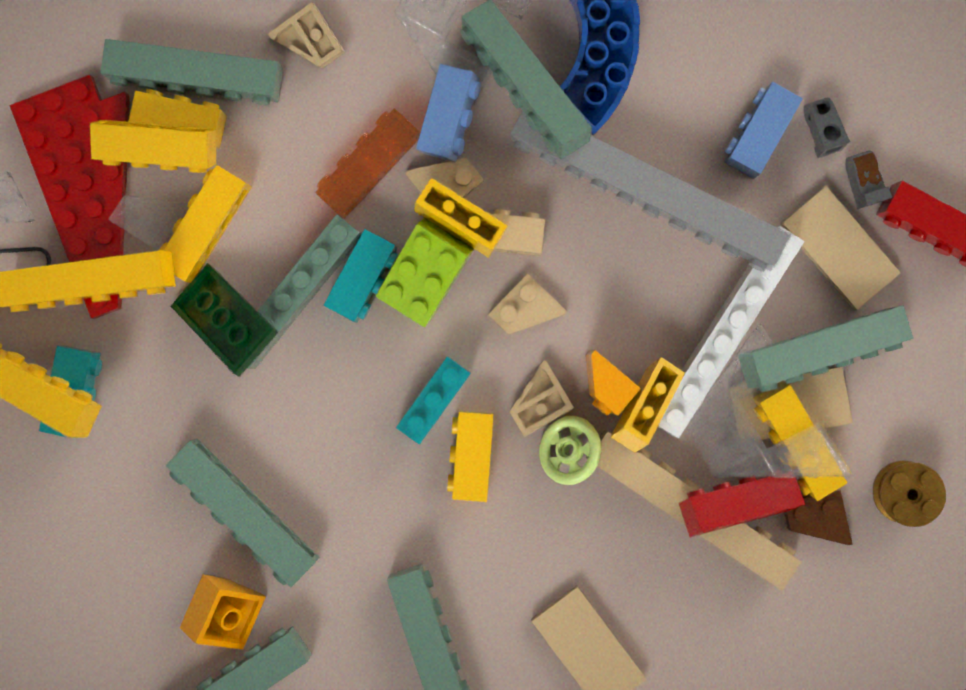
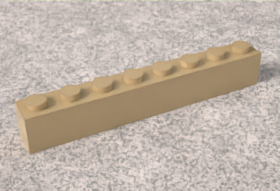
[586,429,801,591]

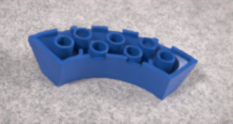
[560,0,640,136]

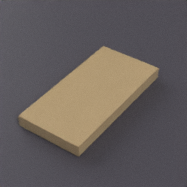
[781,186,901,310]
[727,367,853,445]
[531,585,647,690]

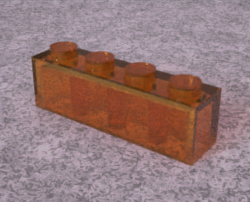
[315,108,420,220]

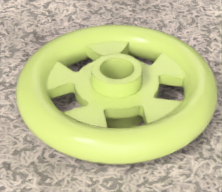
[539,416,601,485]

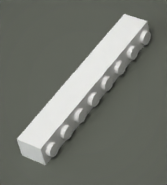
[658,226,805,438]

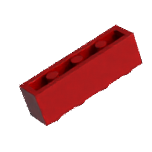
[876,180,966,267]
[678,469,805,538]

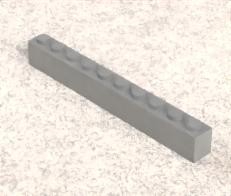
[510,111,791,272]

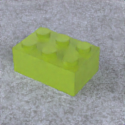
[375,218,474,328]

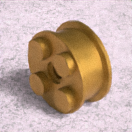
[873,461,946,527]

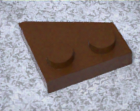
[784,489,853,545]

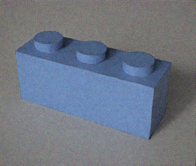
[416,64,481,162]
[724,82,803,179]

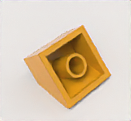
[586,350,641,416]
[179,574,266,650]

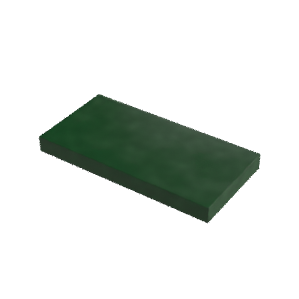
[171,263,278,377]

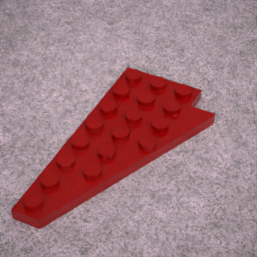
[9,74,130,319]

